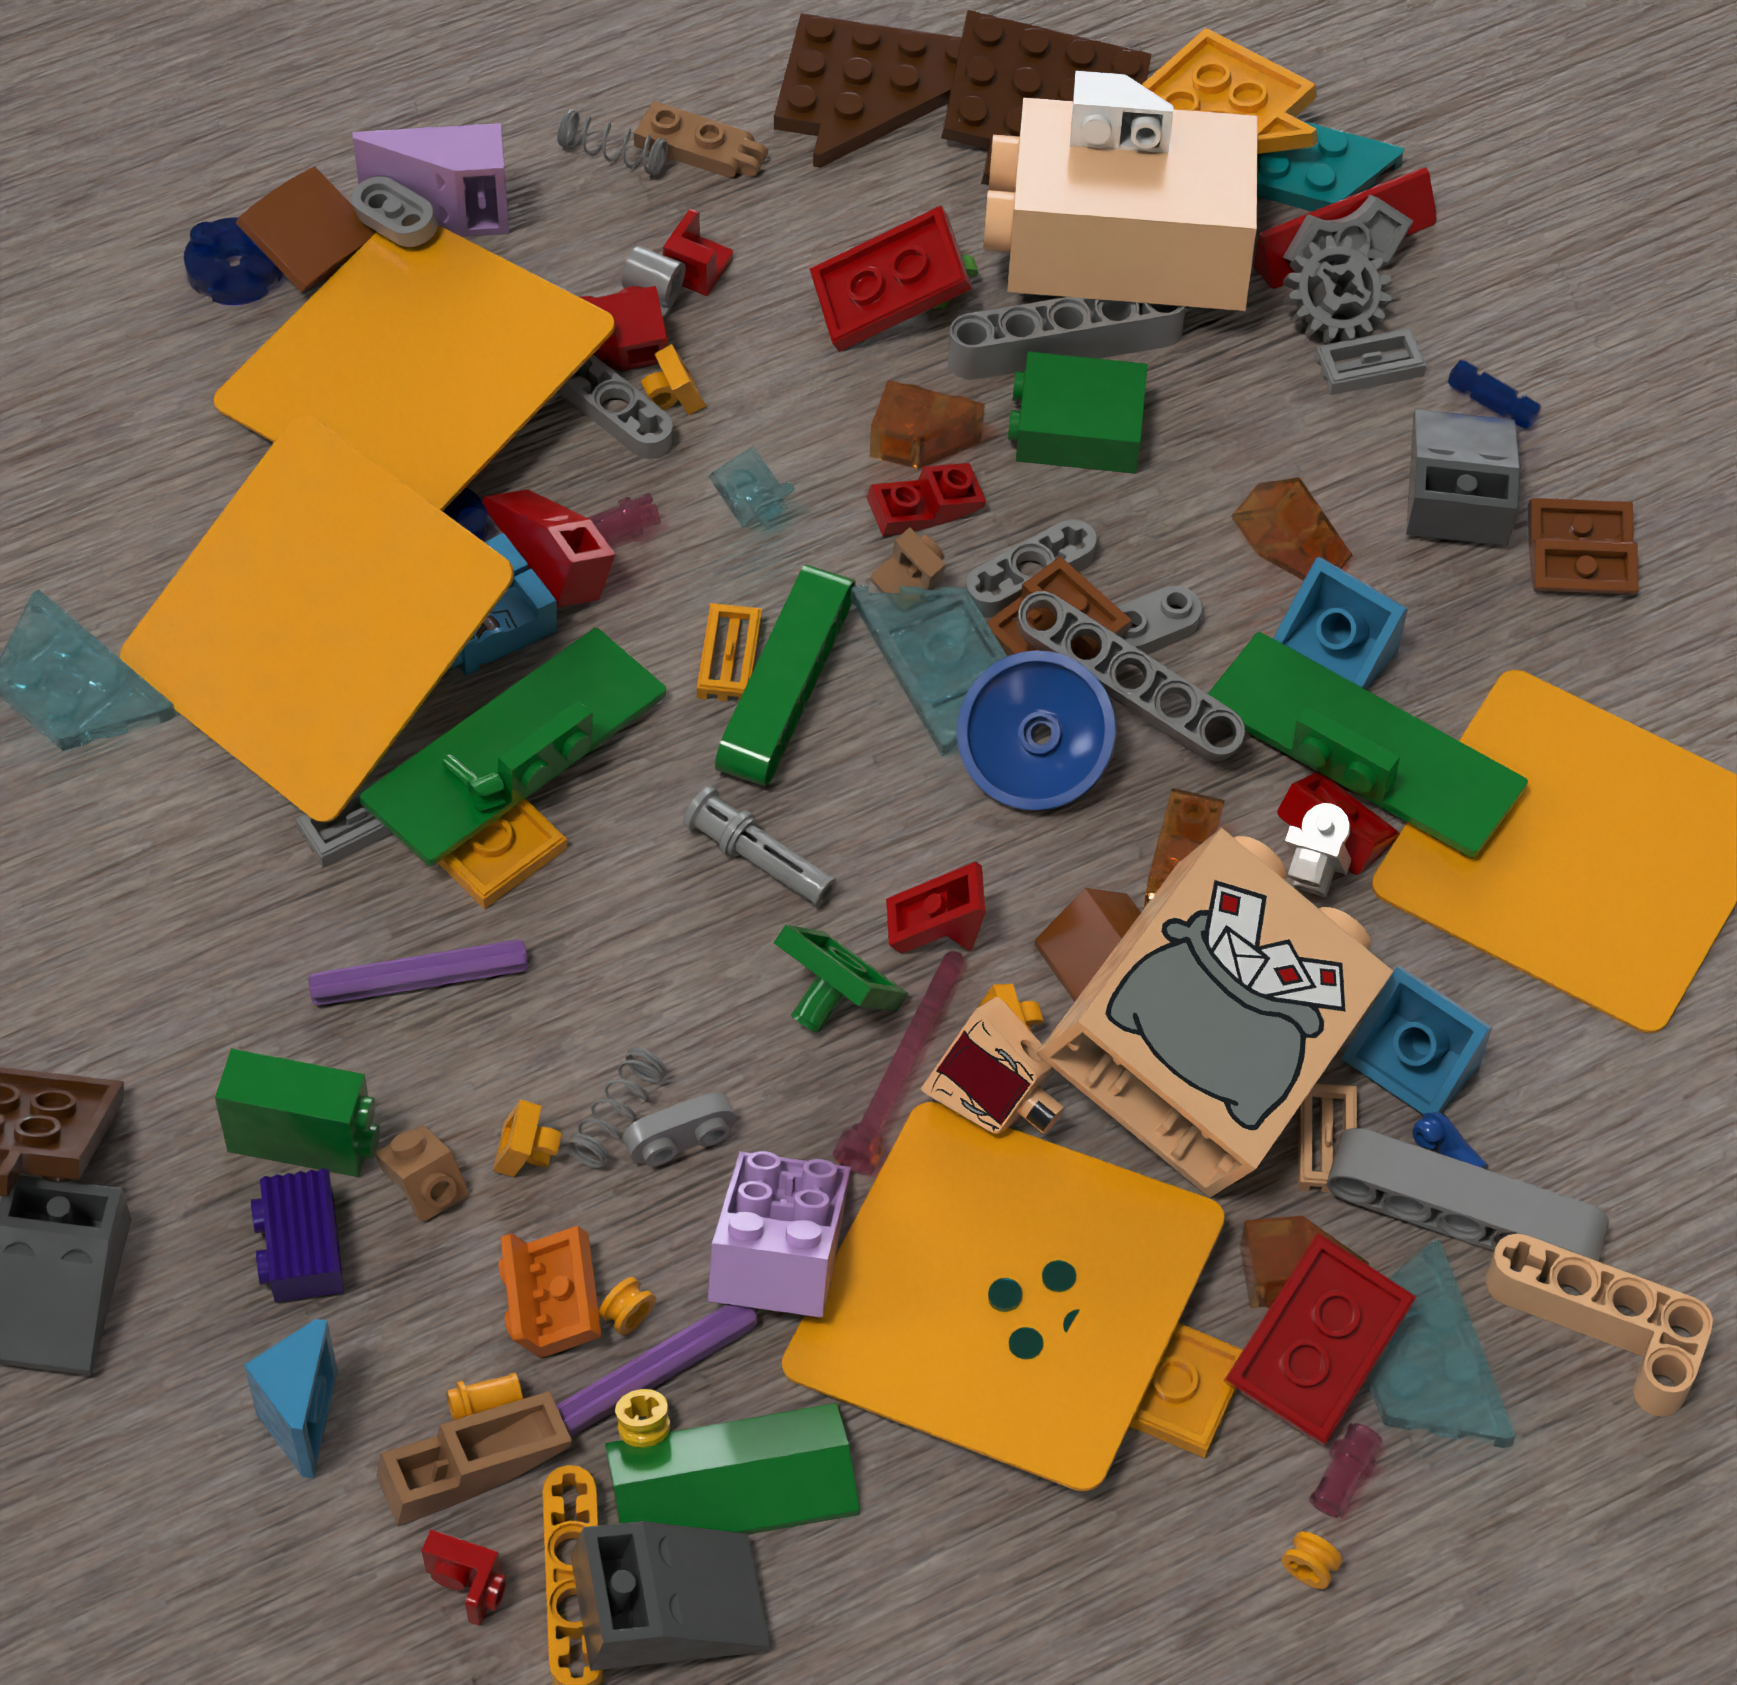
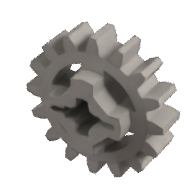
[1283,235,1392,344]

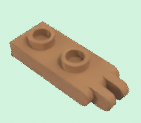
[634,100,768,178]

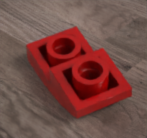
[866,463,986,536]

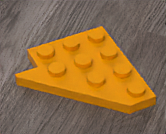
[1142,28,1318,154]

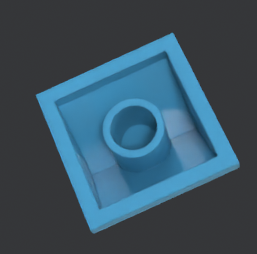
[1273,557,1408,690]
[1341,966,1492,1115]
[244,1319,338,1478]

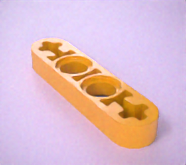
[542,1465,605,1685]

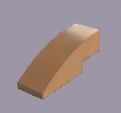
[376,1391,572,1526]

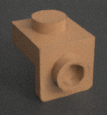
[871,527,946,614]
[375,1125,469,1222]

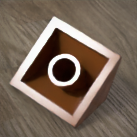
[1035,888,1141,1002]

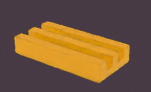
[696,603,762,702]

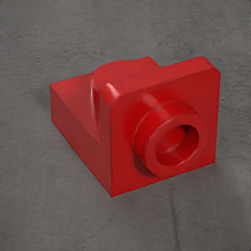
[421,1529,507,1626]

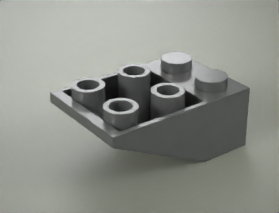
[1406,409,1520,546]
[0,1175,131,1376]
[571,1521,770,1671]

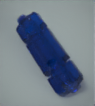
[1448,360,1541,429]

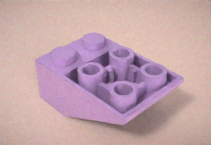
[352,123,509,237]
[708,1151,851,1317]

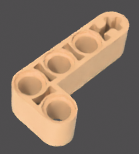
[1485,1234,1713,1417]

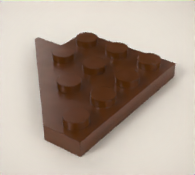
[941,10,1152,185]
[774,13,961,168]
[0,1067,124,1196]

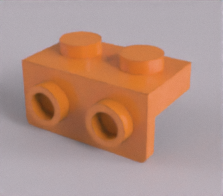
[498,1225,602,1358]

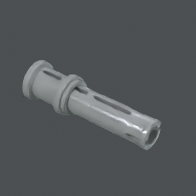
[683,786,837,908]

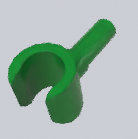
[442,754,506,811]

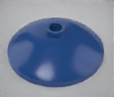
[957,651,1117,811]

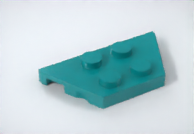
[1257,120,1404,211]

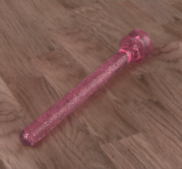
[833,951,964,1175]

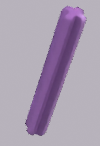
[308,939,528,1006]
[556,1304,757,1437]

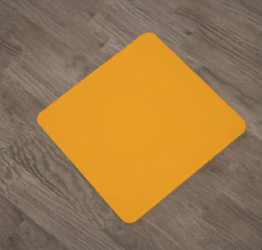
[214,225,615,511]
[120,415,514,823]
[1372,670,1737,1033]
[782,1102,1225,1491]

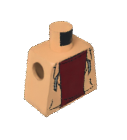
[920,997,1065,1134]

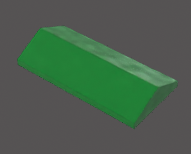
[605,1403,860,1535]

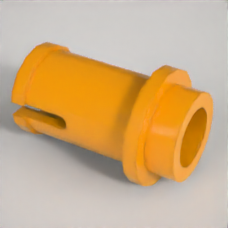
[446,1372,523,1421]

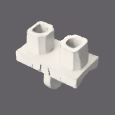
[1285,803,1351,897]

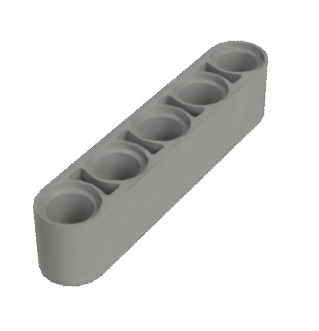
[948,297,1187,380]
[1017,591,1245,762]
[1327,1128,1609,1262]

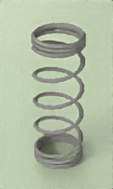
[557,109,668,176]
[566,1047,667,1168]

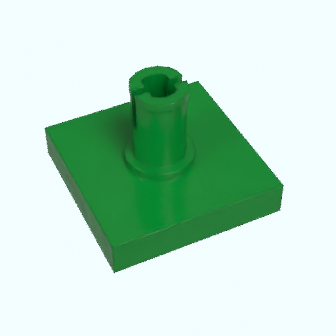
[774,924,909,1033]

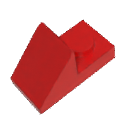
[886,861,986,954]

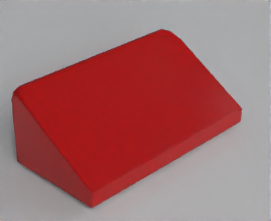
[1277,772,1400,875]

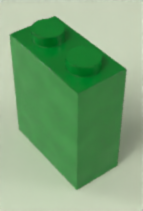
[1008,351,1148,474]
[215,1048,380,1177]

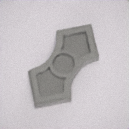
[1283,195,1413,266]

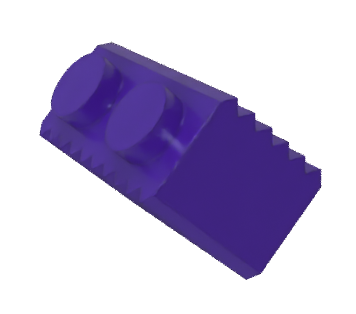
[251,1168,344,1302]

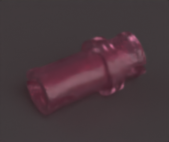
[587,493,661,543]
[1309,1423,1383,1518]

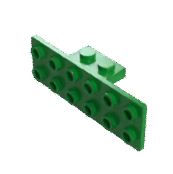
[360,628,666,866]
[1208,632,1528,857]

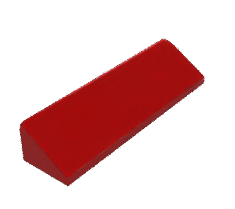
[1254,167,1436,289]

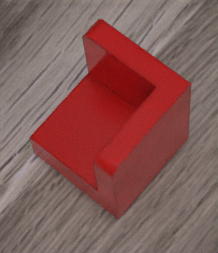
[663,209,733,296]

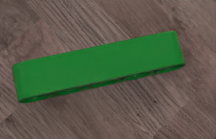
[715,564,856,786]

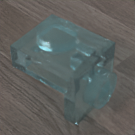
[708,446,796,527]

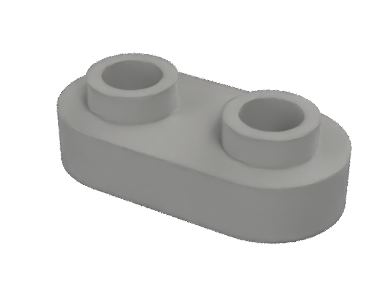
[351,176,438,247]
[1117,586,1202,654]
[623,1092,736,1166]

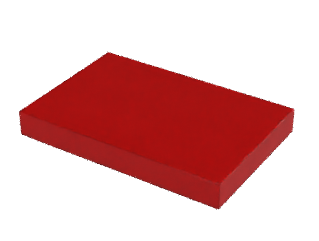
[809,206,972,352]
[1223,1233,1417,1446]

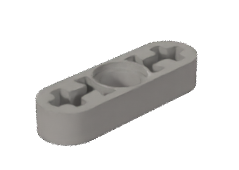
[559,355,673,459]
[965,519,1097,618]

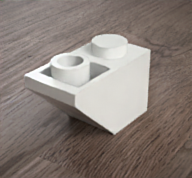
[1070,71,1173,153]

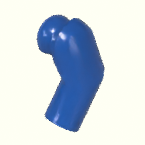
[1412,1112,1489,1169]

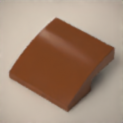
[236,166,377,293]
[1528,498,1638,595]
[982,556,1132,660]

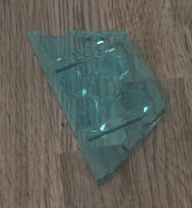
[850,585,1007,756]
[0,589,176,751]
[1366,1240,1516,1448]

